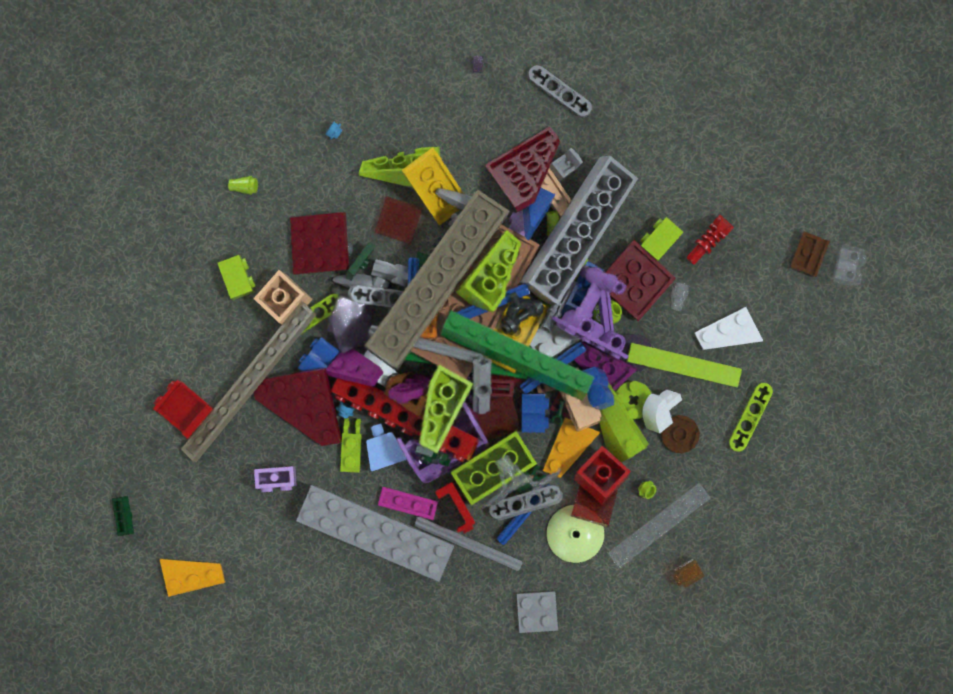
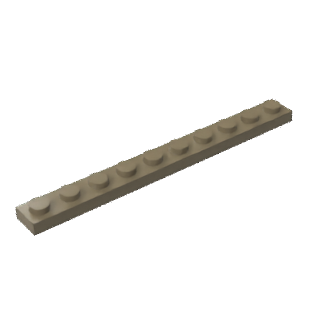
[181,301,317,462]

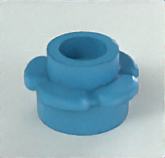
[326,122,342,140]
[336,402,354,418]

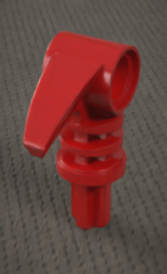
[687,215,734,265]

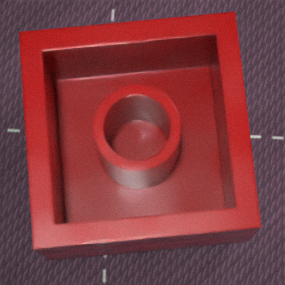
[574,446,631,505]

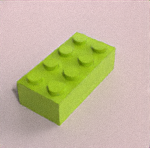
[451,431,537,505]

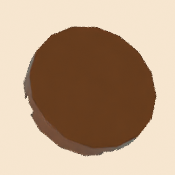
[661,415,700,454]

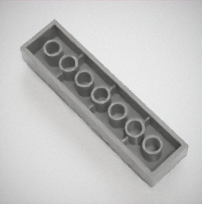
[519,156,638,305]
[296,485,454,582]

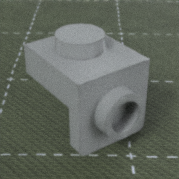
[549,148,583,181]

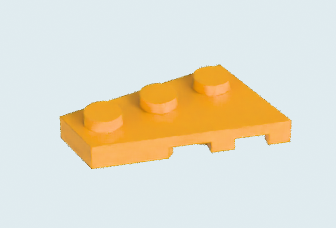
[543,418,600,478]
[160,559,225,597]

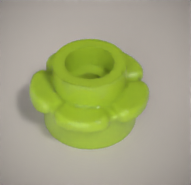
[639,481,656,499]

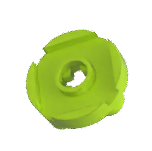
[616,381,652,419]

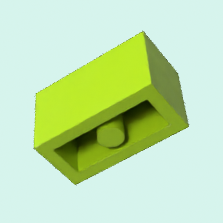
[640,217,683,261]
[218,255,256,300]

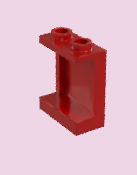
[153,380,214,439]
[435,482,475,534]

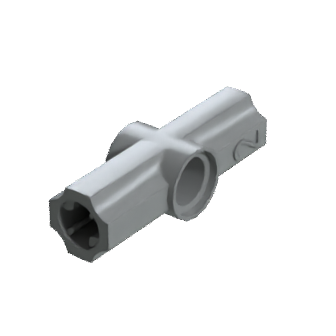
[371,259,408,287]
[472,356,492,414]

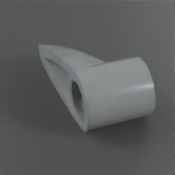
[435,188,472,211]
[332,274,390,300]

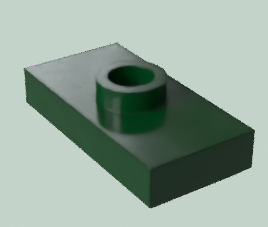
[346,242,375,281]
[112,496,134,536]

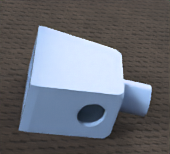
[366,424,407,471]

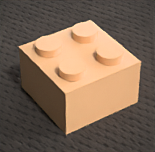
[254,270,313,324]

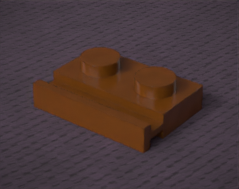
[789,231,830,277]

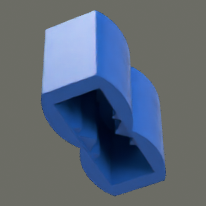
[298,337,341,371]
[582,366,614,410]
[521,394,549,433]

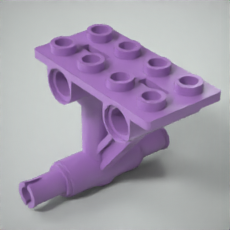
[552,265,628,359]

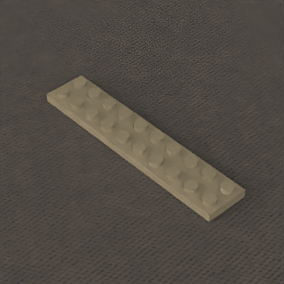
[365,189,509,369]

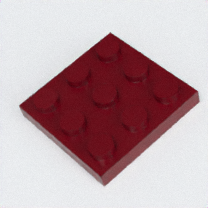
[290,212,349,275]
[604,240,676,321]

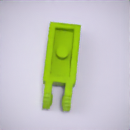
[340,418,362,473]

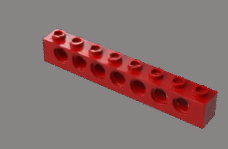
[331,378,480,462]

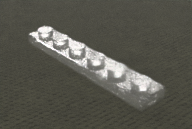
[607,483,711,569]

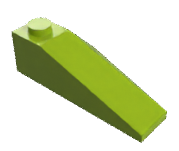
[359,147,440,187]
[456,230,521,312]
[419,365,473,453]
[599,382,649,462]

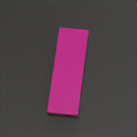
[378,487,438,520]

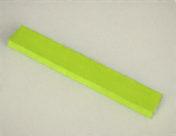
[626,343,742,388]

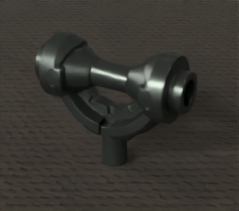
[501,292,544,336]

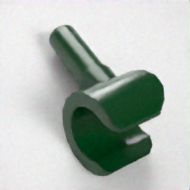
[552,400,565,426]

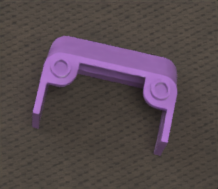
[397,401,489,483]

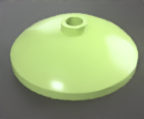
[547,505,604,563]

